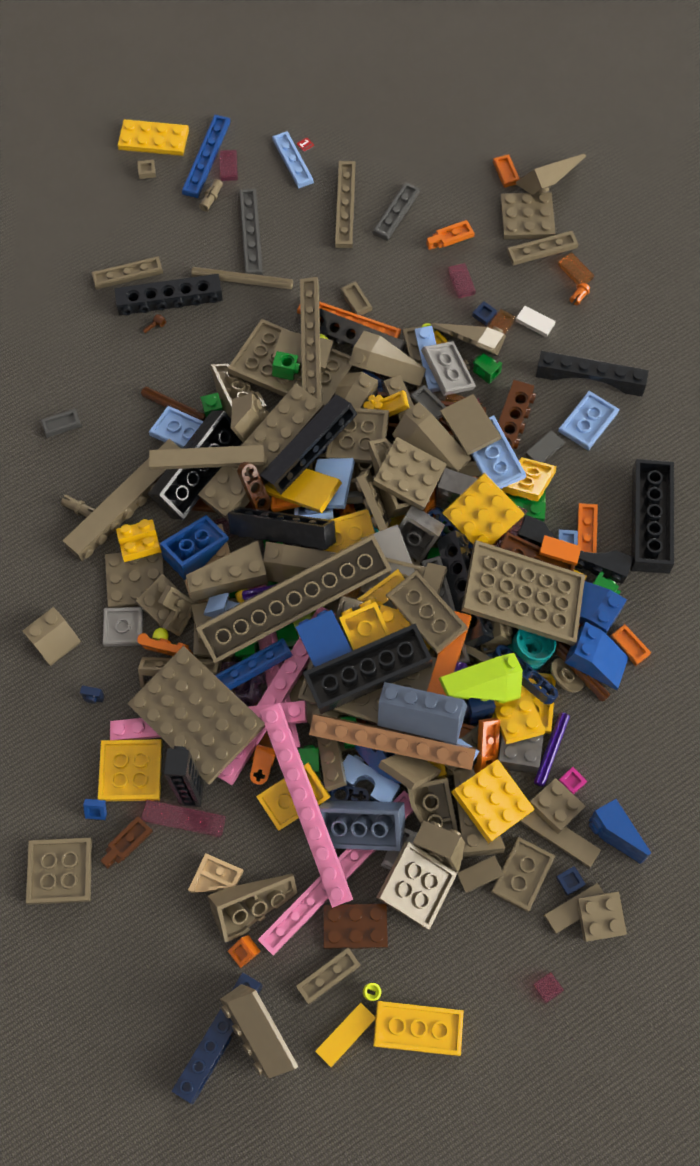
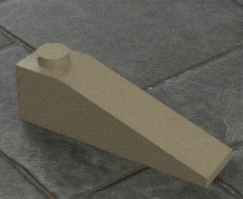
[431,323,506,356]
[349,331,426,386]
[210,363,267,418]
[368,438,430,518]
[407,776,463,860]
[208,874,297,942]

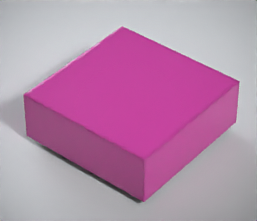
[559,767,587,795]

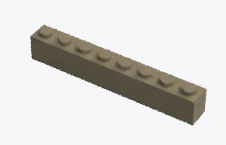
[62,439,181,561]

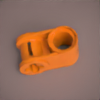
[250,744,276,785]

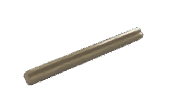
[191,267,293,289]

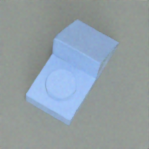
[204,593,240,618]

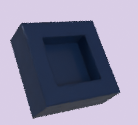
[472,301,497,326]
[80,686,104,704]
[556,866,586,896]

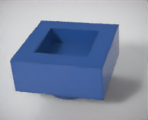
[83,799,107,820]

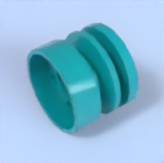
[507,629,557,671]

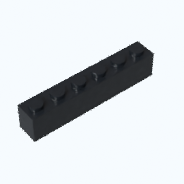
[259,394,357,495]
[228,507,336,551]

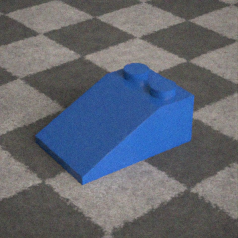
[160,515,229,580]
[579,581,627,634]
[564,622,628,690]
[589,799,651,864]

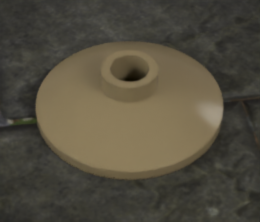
[550,658,584,692]

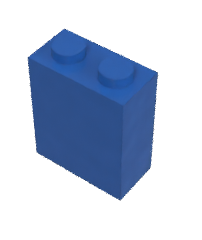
[296,610,352,667]

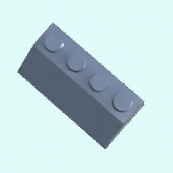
[378,682,467,745]
[319,800,405,851]

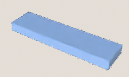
[272,131,314,189]

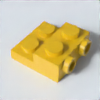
[116,519,161,562]
[338,600,390,650]

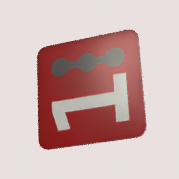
[297,138,314,152]

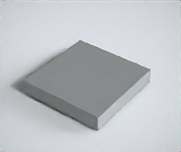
[103,607,143,647]

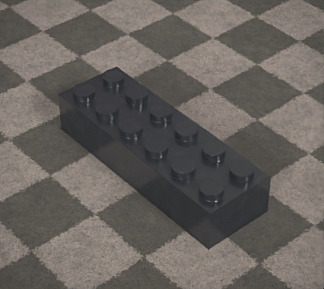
[148,410,242,520]
[631,459,674,574]
[303,623,432,714]

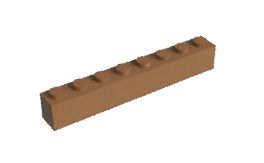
[309,713,476,770]

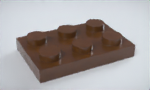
[324,904,388,949]

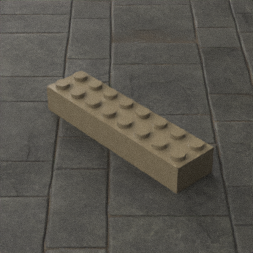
[198,384,324,522]

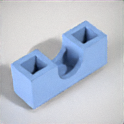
[343,754,400,802]

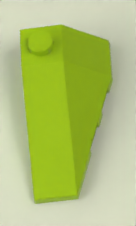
[439,653,523,703]

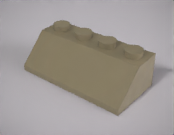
[220,984,298,1078]

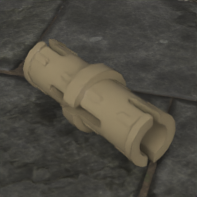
[199,179,223,212]
[61,495,95,517]

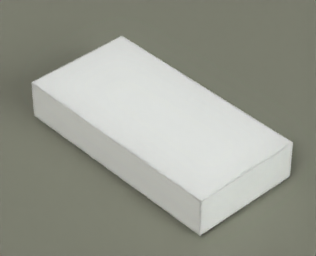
[515,306,555,337]

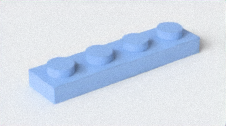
[415,326,441,392]

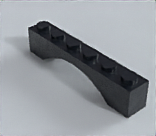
[536,351,649,397]
[517,515,634,584]

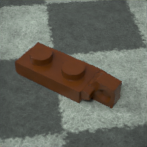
[100,816,153,869]

